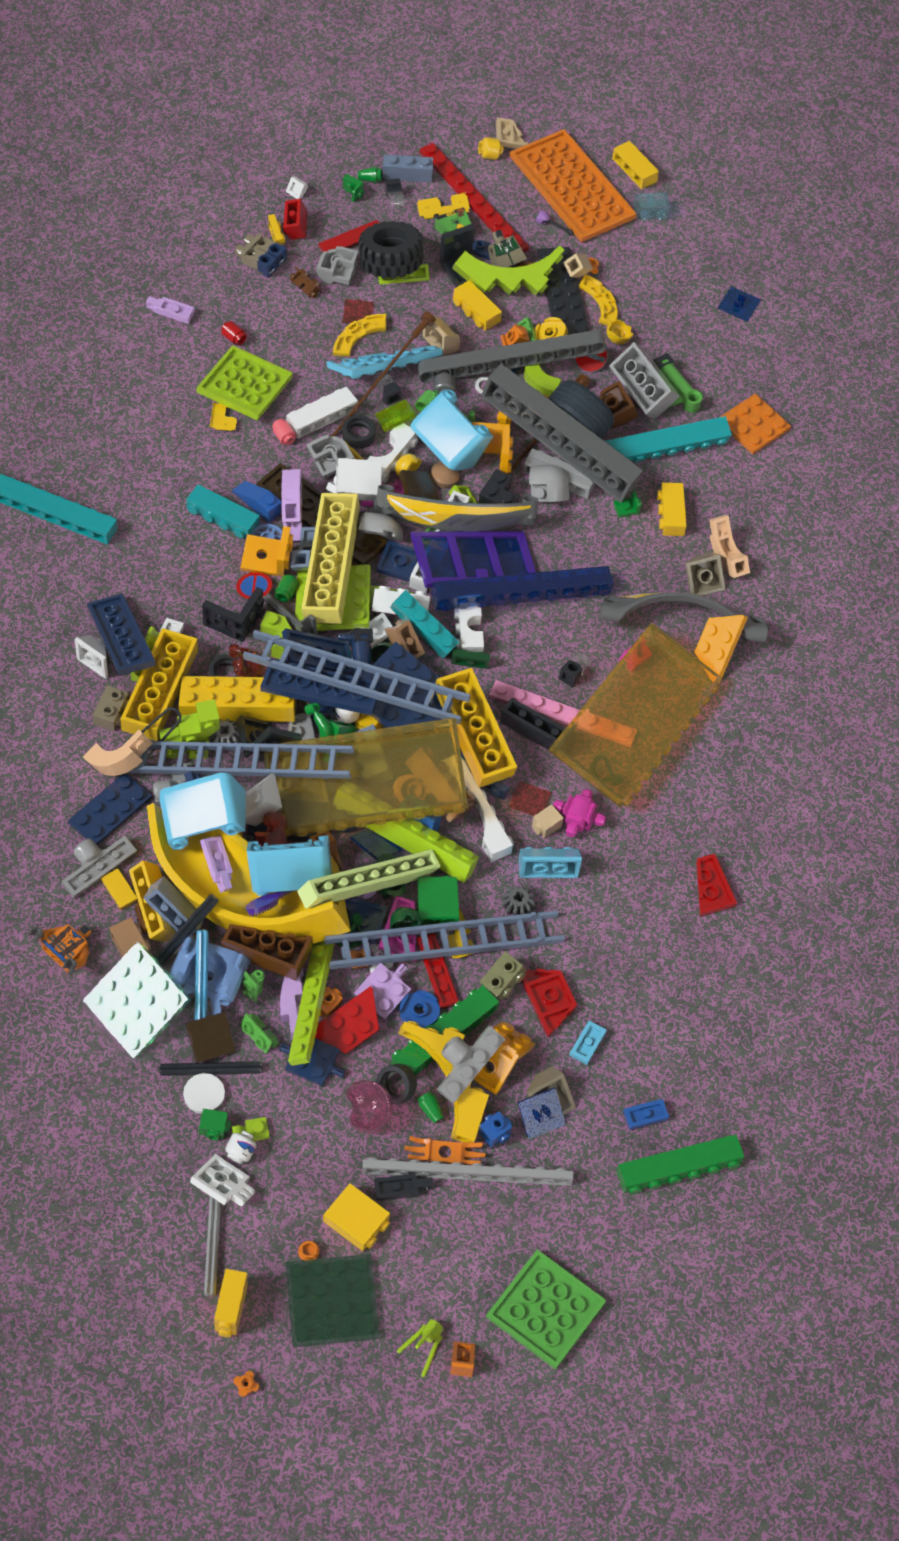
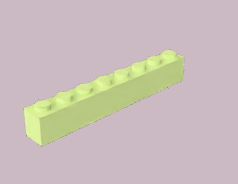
[297,849,441,909]

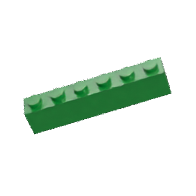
[391,985,499,1076]
[616,1134,745,1195]

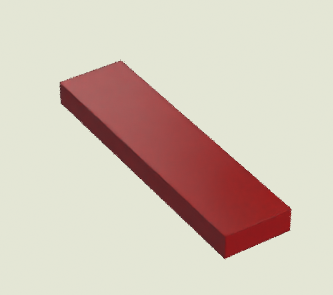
[319,220,379,252]
[416,933,459,1010]

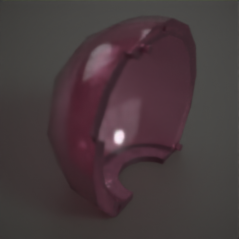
[346,1080,393,1134]

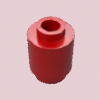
[221,321,247,346]

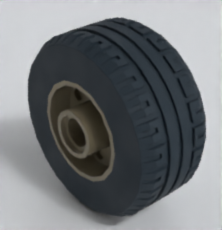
[548,380,614,439]

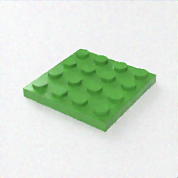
[486,1249,607,1370]

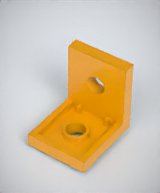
[471,422,513,473]
[240,526,294,577]
[473,1021,535,1095]

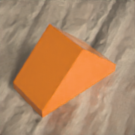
[450,1341,475,1377]

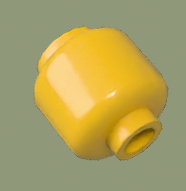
[478,137,503,160]

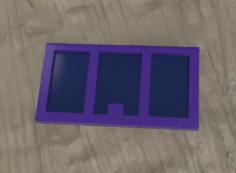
[411,531,539,588]

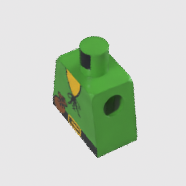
[435,207,471,234]

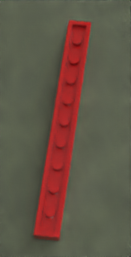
[419,143,529,253]

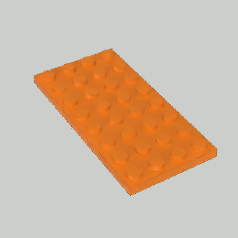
[509,129,637,242]

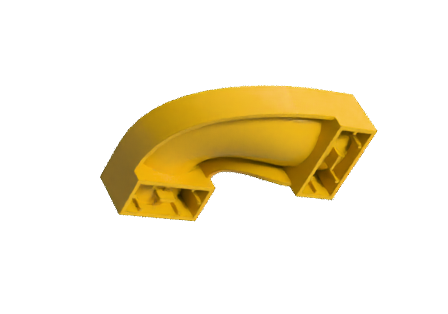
[147,803,350,944]

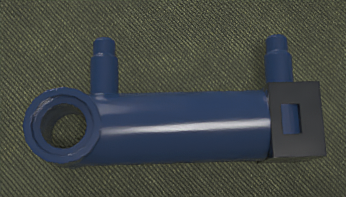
[337,628,373,677]

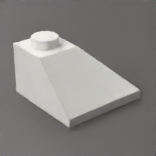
[74,635,108,679]

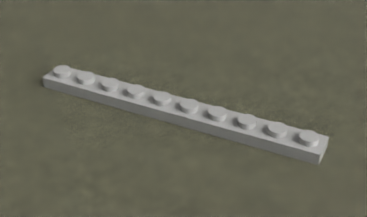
[362,1157,573,1186]

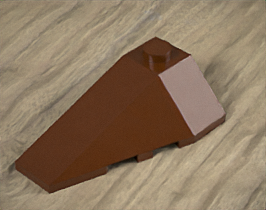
[599,381,639,429]

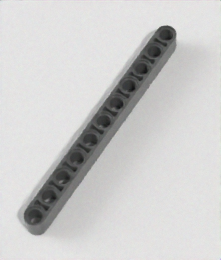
[417,330,606,383]

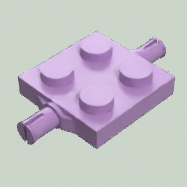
[354,963,411,1020]

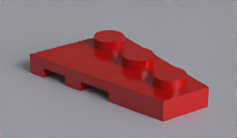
[696,853,737,917]

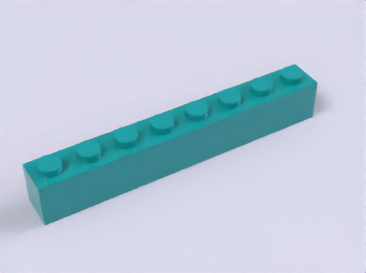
[605,416,732,463]
[0,474,118,545]

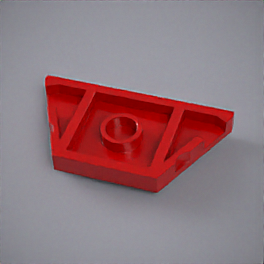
[521,968,577,1037]
[315,986,380,1054]

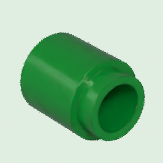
[275,575,299,603]

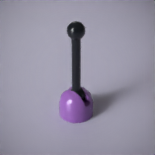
[536,210,574,236]

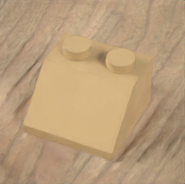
[423,315,461,357]

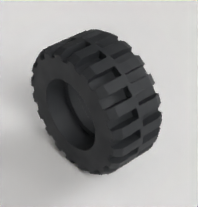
[358,221,424,279]

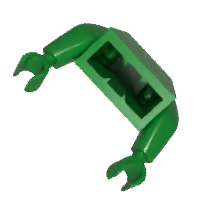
[305,703,360,764]

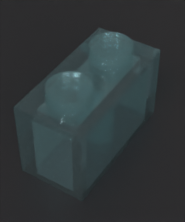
[633,193,670,220]

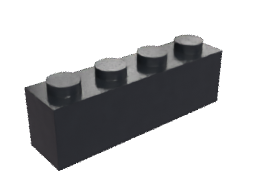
[500,698,576,759]

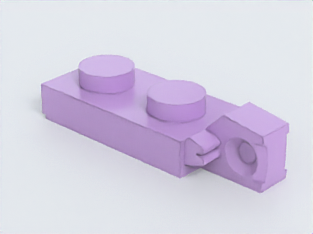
[146,296,195,324]
[200,836,233,893]

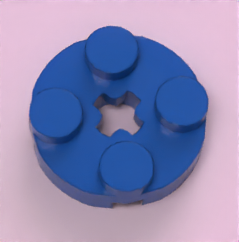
[399,990,440,1028]

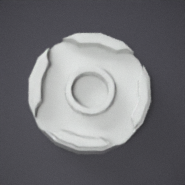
[183,1073,225,1114]

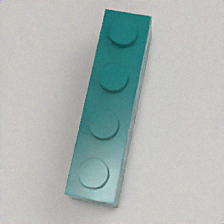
[186,484,260,539]
[389,590,459,659]

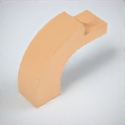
[709,515,750,578]
[83,730,153,776]

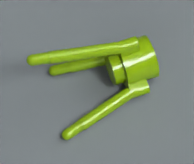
[397,1319,444,1377]

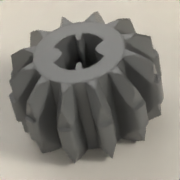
[502,884,535,915]

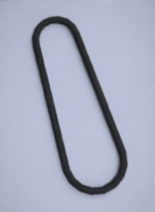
[141,707,182,758]

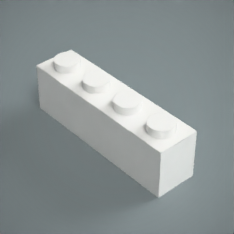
[287,386,358,439]

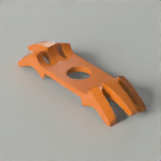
[404,1136,486,1165]

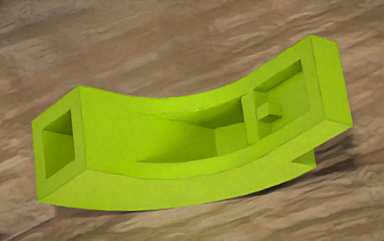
[524,364,561,396]

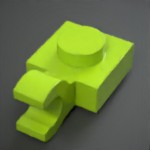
[232,1117,270,1141]

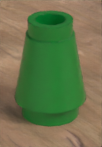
[358,166,382,183]
[417,1091,444,1124]

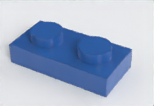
[623,1099,669,1130]

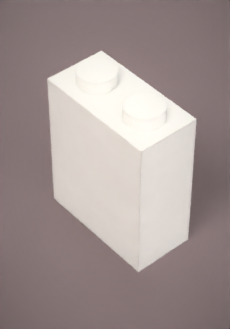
[336,458,384,501]

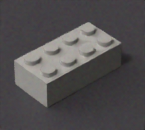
[609,342,680,419]

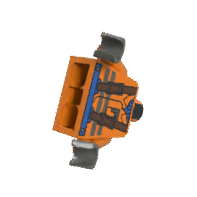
[28,925,91,974]

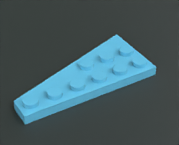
[326,345,442,379]

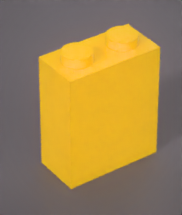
[323,1183,390,1251]
[214,1269,248,1338]

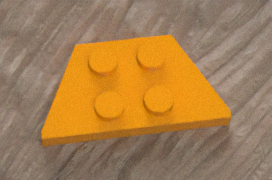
[694,615,748,683]

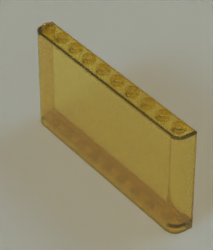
[548,622,722,808]
[264,718,468,839]

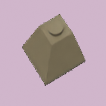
[685,552,726,596]
[527,1066,576,1127]

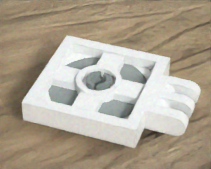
[190,1154,255,1206]

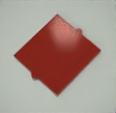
[342,299,373,324]
[509,781,551,816]

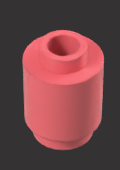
[272,419,297,445]

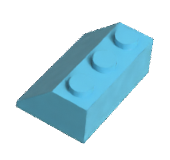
[519,847,582,878]

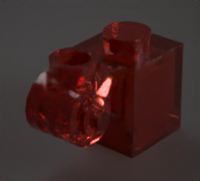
[255,812,287,847]

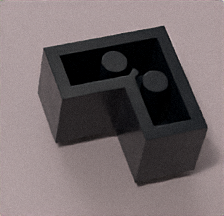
[478,468,519,504]

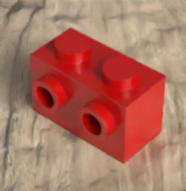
[283,198,308,240]

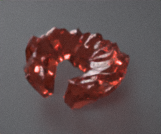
[228,644,264,677]

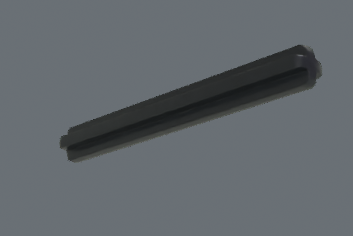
[150,894,219,971]
[159,1061,262,1076]

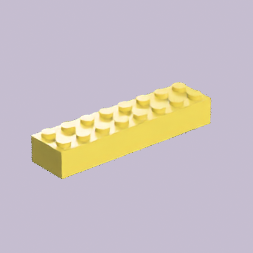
[301,493,360,624]

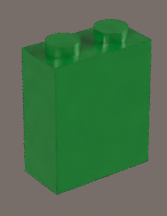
[417,876,459,926]

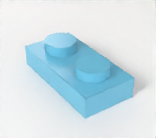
[569,1021,607,1065]

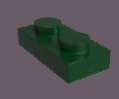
[451,649,490,669]

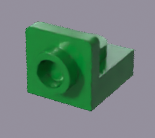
[343,174,364,202]
[613,492,642,518]

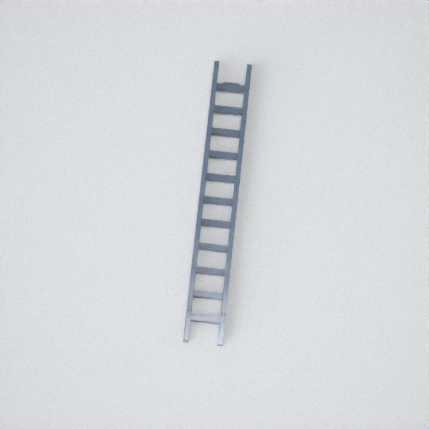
[243,630,470,724]
[127,741,355,779]
[324,911,565,969]

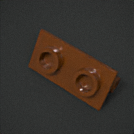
[290,266,323,299]

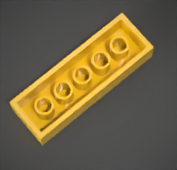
[121,628,198,741]
[435,668,517,788]
[179,676,297,722]

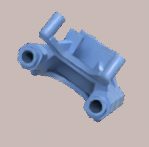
[166,937,250,1014]

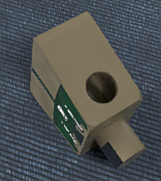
[488,229,527,267]

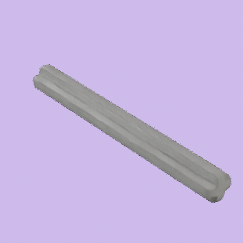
[204,1196,221,1296]

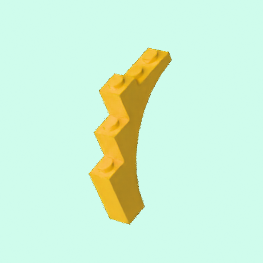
[398,1021,489,1143]

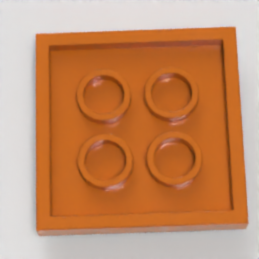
[720,393,791,454]

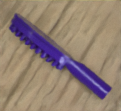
[246,890,296,916]

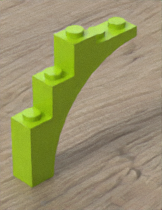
[452,245,565,296]

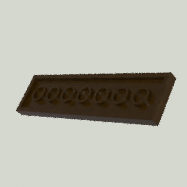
[256,463,388,565]

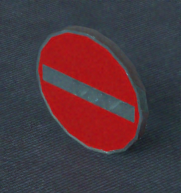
[574,348,608,373]

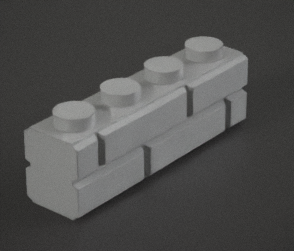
[523,449,595,499]

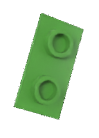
[242,970,265,1003]
[240,1013,279,1054]

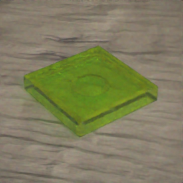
[375,400,416,432]

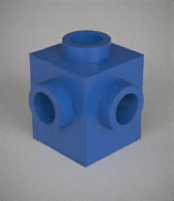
[478,1111,512,1148]

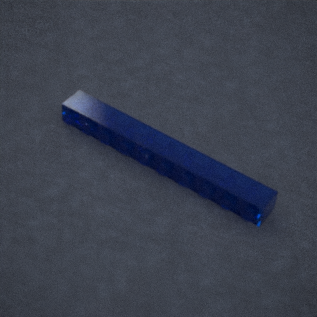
[430,566,614,611]

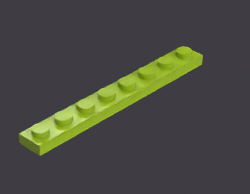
[288,940,335,1066]

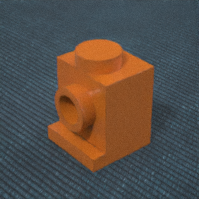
[500,324,530,346]
[320,986,343,1019]

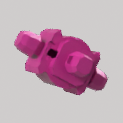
[553,789,606,838]

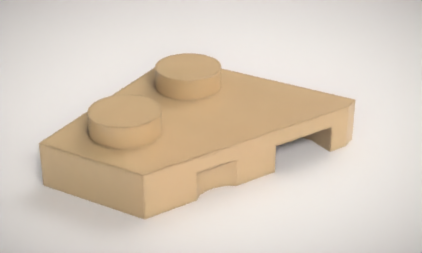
[496,117,528,149]

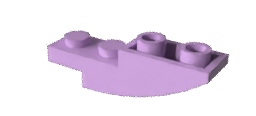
[282,469,303,541]
[280,968,304,1040]

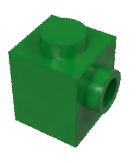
[199,1108,231,1140]

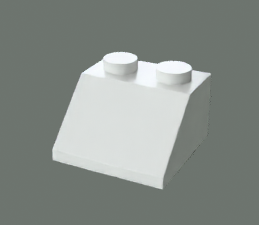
[245,773,282,826]

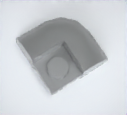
[316,246,359,285]
[306,435,354,479]
[529,465,570,502]
[359,512,403,542]

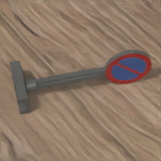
[236,572,318,635]

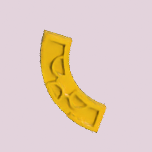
[579,274,618,326]
[333,314,387,357]

